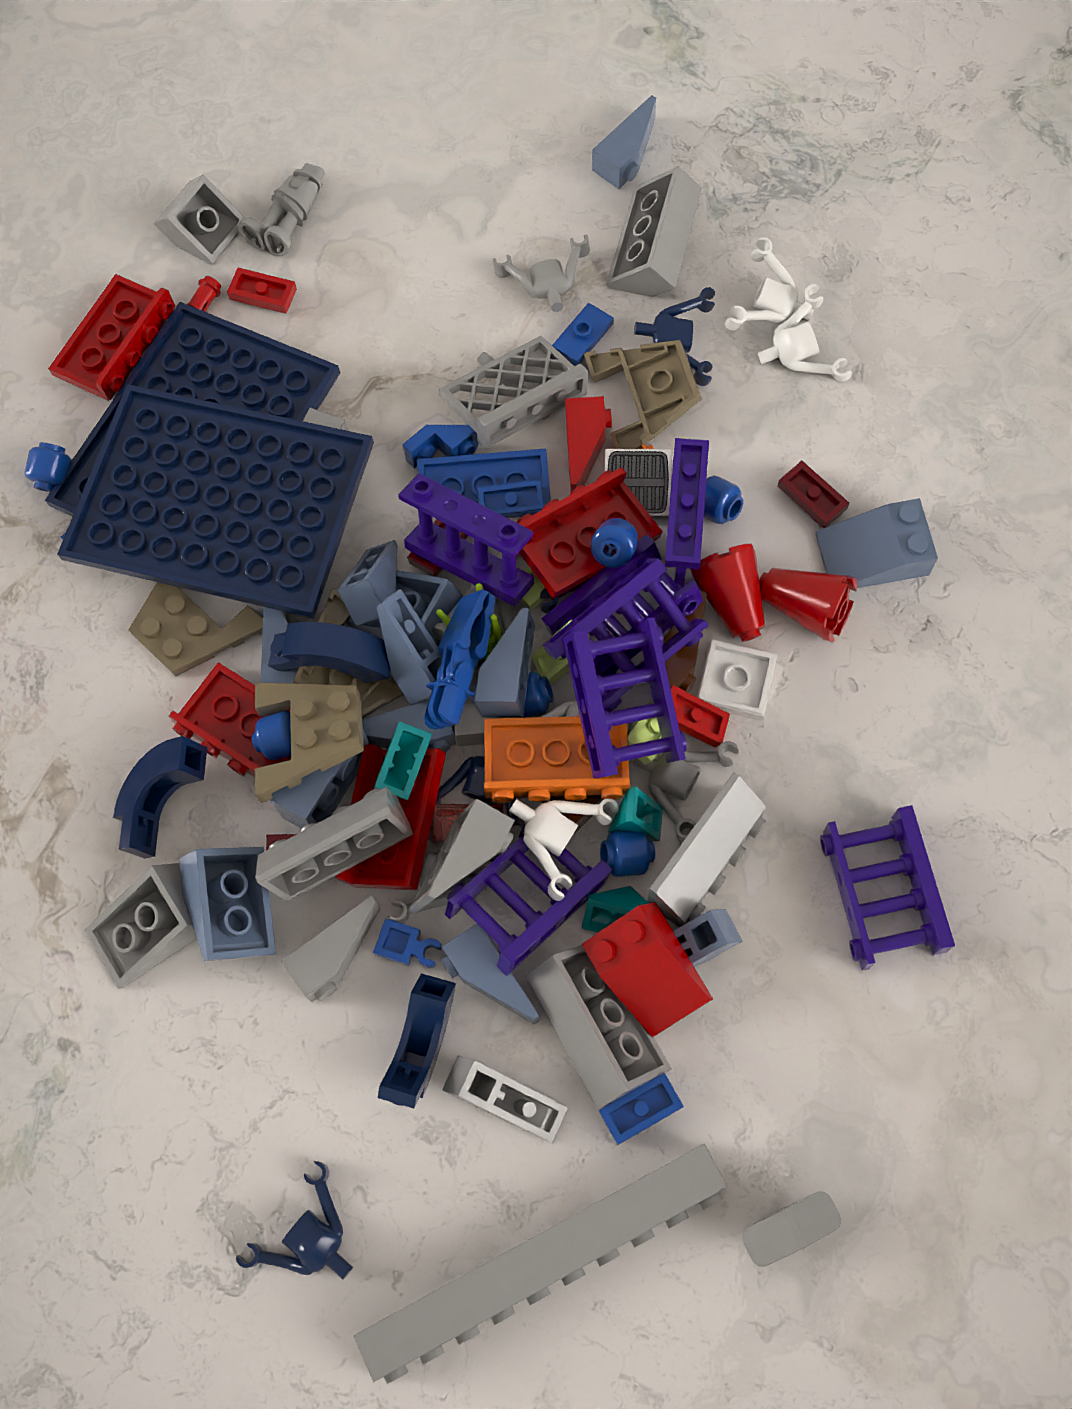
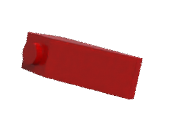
[565,396,612,492]

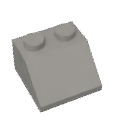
[154,174,245,264]

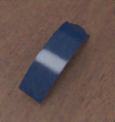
[268,622,391,683]
[113,736,207,859]
[377,973,456,1109]

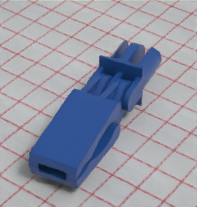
[424,590,495,730]

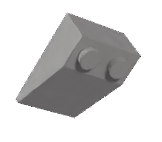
[409,799,515,913]
[84,863,196,989]

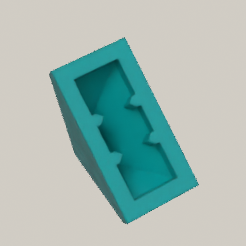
[374,721,432,800]
[608,786,663,841]
[582,886,648,933]

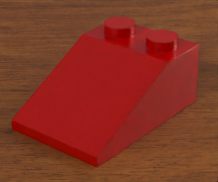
[581,902,713,1037]

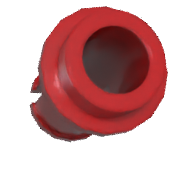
[187,276,221,312]

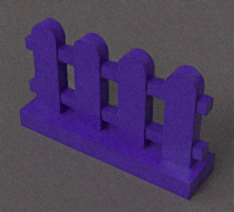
[665,438,709,588]

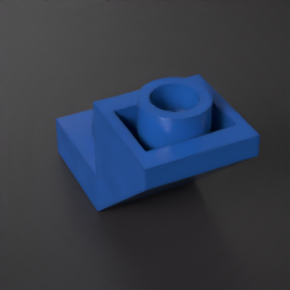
[402,425,479,469]

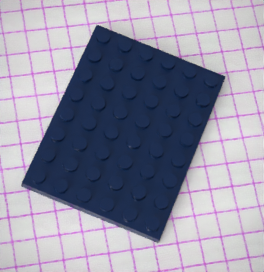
[45,302,341,517]
[57,384,374,618]

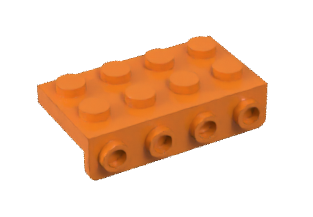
[484,716,630,803]

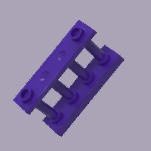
[398,473,534,607]
[541,534,703,677]
[541,558,709,712]
[563,617,687,778]
[820,805,955,971]
[445,830,613,976]

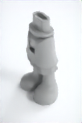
[238,163,325,256]

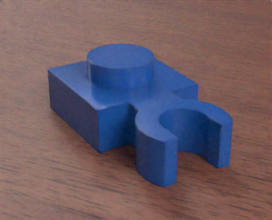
[373,918,442,969]

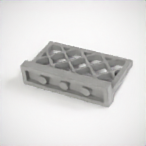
[439,336,588,449]

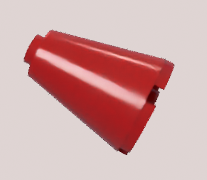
[690,543,765,642]
[759,568,857,642]

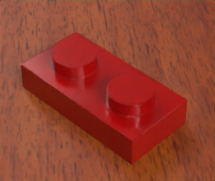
[227,267,297,314]
[670,684,730,748]

